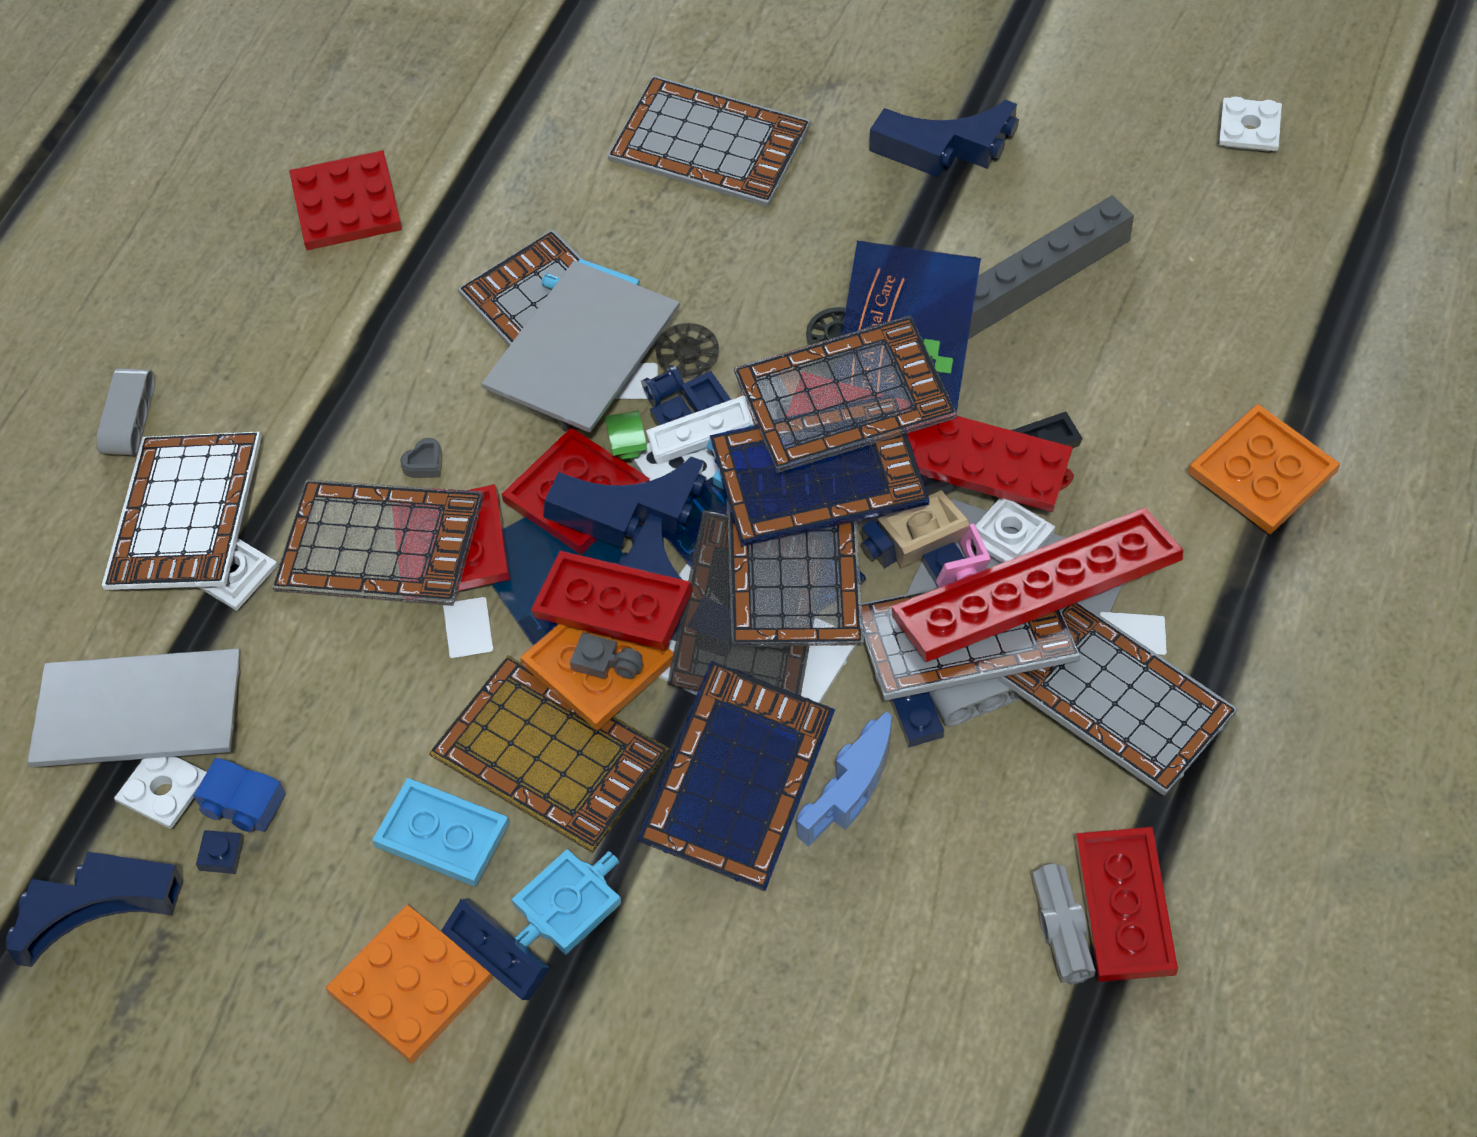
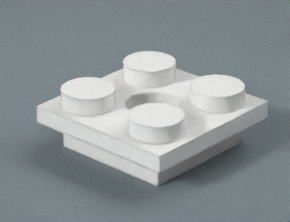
[1219,97,1282,152]
[971,498,1055,563]
[198,538,278,611]
[114,756,207,829]

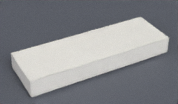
[646,395,755,464]

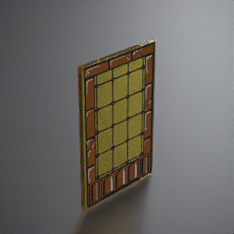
[429,655,670,853]

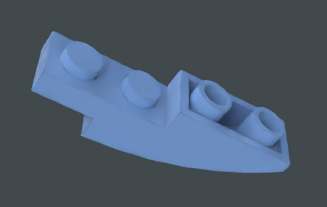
[797,711,892,847]

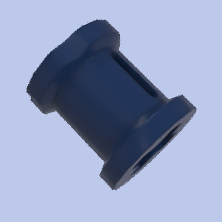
[641,365,684,407]

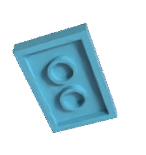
[372,778,510,887]

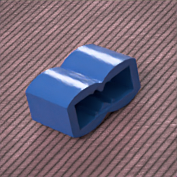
[193,758,286,832]

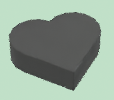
[400,438,442,478]

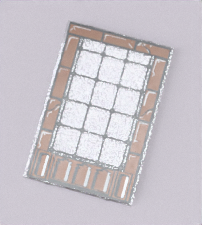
[734,315,957,473]
[726,469,864,647]
[272,479,484,606]

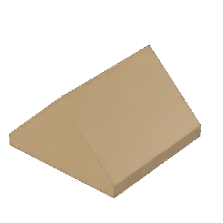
[877,490,969,568]

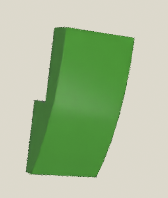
[605,410,647,459]

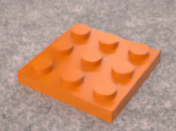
[1188,404,1340,535]
[520,624,676,731]
[325,904,493,1064]

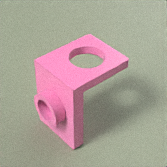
[936,524,991,587]

